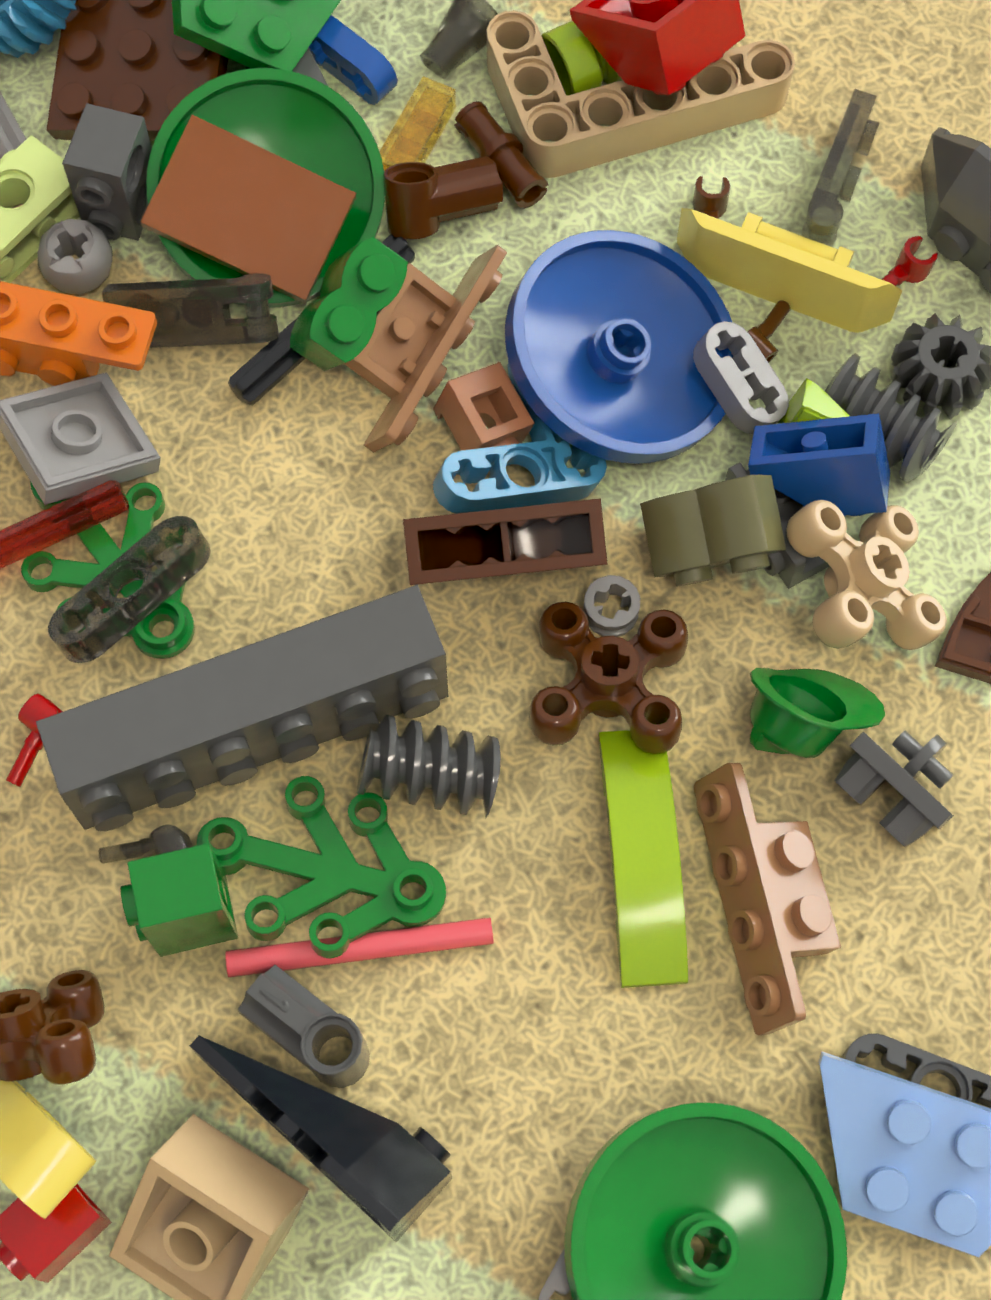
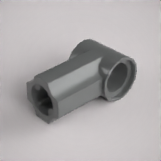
[238,965,370,1088]

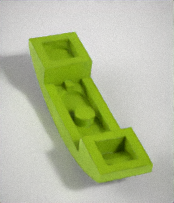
[598,730,689,988]

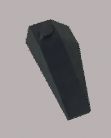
[189,1036,452,1242]

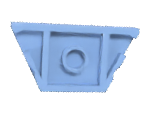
[819,1051,991,1257]

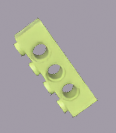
[0,135,80,283]

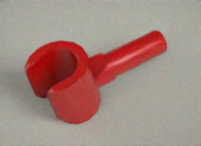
[881,236,938,286]
[6,694,63,787]

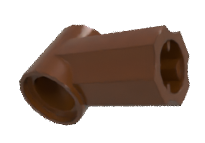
[384,156,503,239]

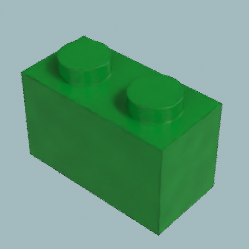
[120,843,239,957]

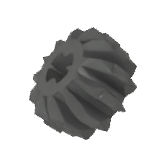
[891,313,991,420]

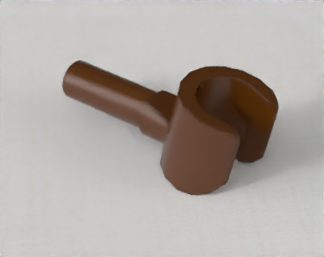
[693,176,730,219]
[748,300,791,363]

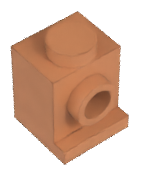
[433,362,535,451]

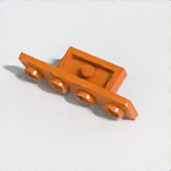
[0,281,157,386]

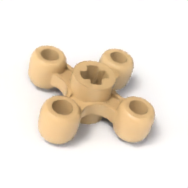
[786,500,947,650]

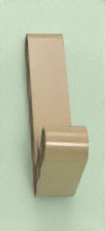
[487,10,795,178]

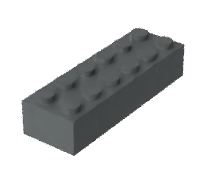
[36,584,449,831]

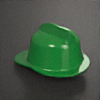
[750,668,885,758]

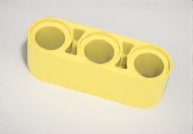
[0,1080,97,1219]

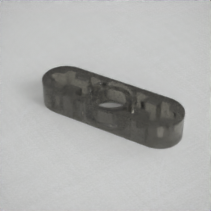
[48,516,211,663]

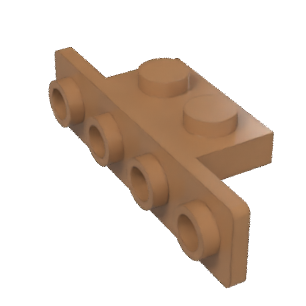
[344,244,507,453]
[694,763,841,1035]

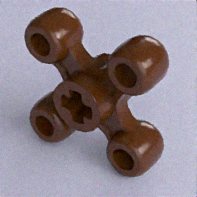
[529,601,688,754]
[0,970,105,1085]

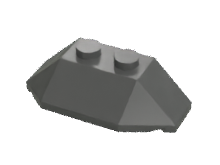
[921,127,991,293]

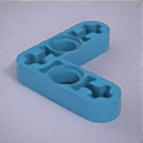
[433,362,607,514]

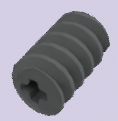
[825,353,957,482]
[357,715,501,818]

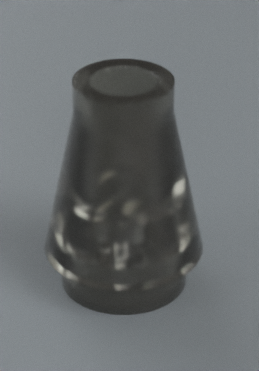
[420,0,498,79]

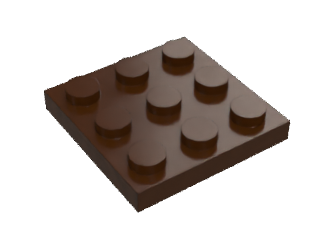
[46,0,228,141]

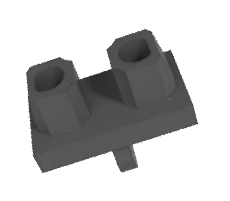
[834,730,954,847]

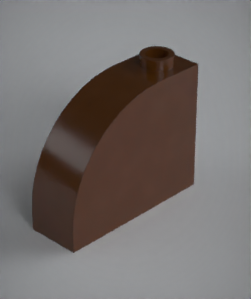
[403,498,608,585]

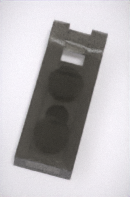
[801,89,880,248]
[102,273,279,348]

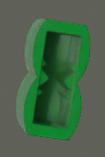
[290,236,407,371]

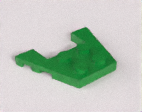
[172,0,341,71]

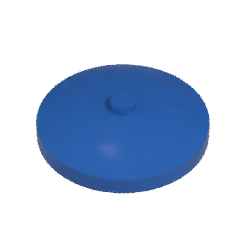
[505,230,733,464]

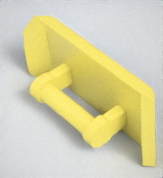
[677,208,902,333]

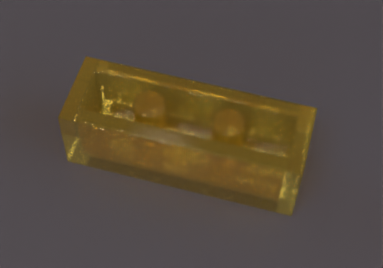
[379,76,456,172]

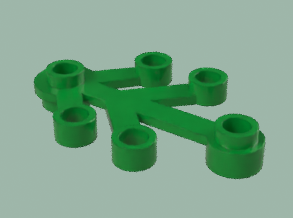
[21,481,200,659]
[196,776,446,958]

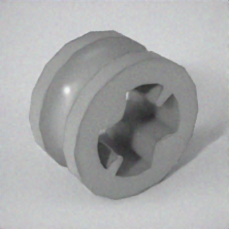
[583,575,641,637]

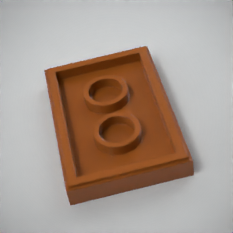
[140,115,356,304]

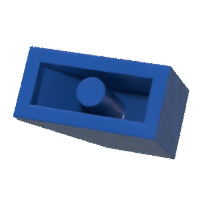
[748,413,890,516]

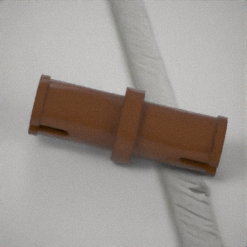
[454,101,548,208]

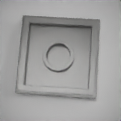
[0,372,161,505]

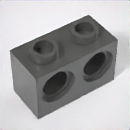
[62,103,152,241]

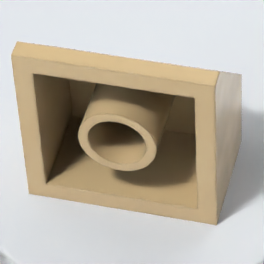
[109,1114,309,1300]

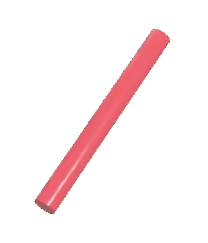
[225,917,494,977]

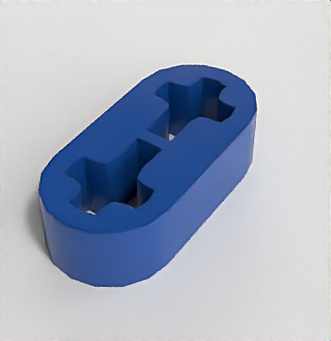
[309,15,398,105]

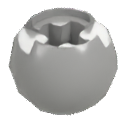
[38,219,112,295]

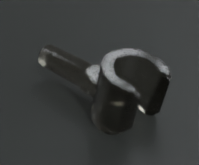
[99,824,193,864]

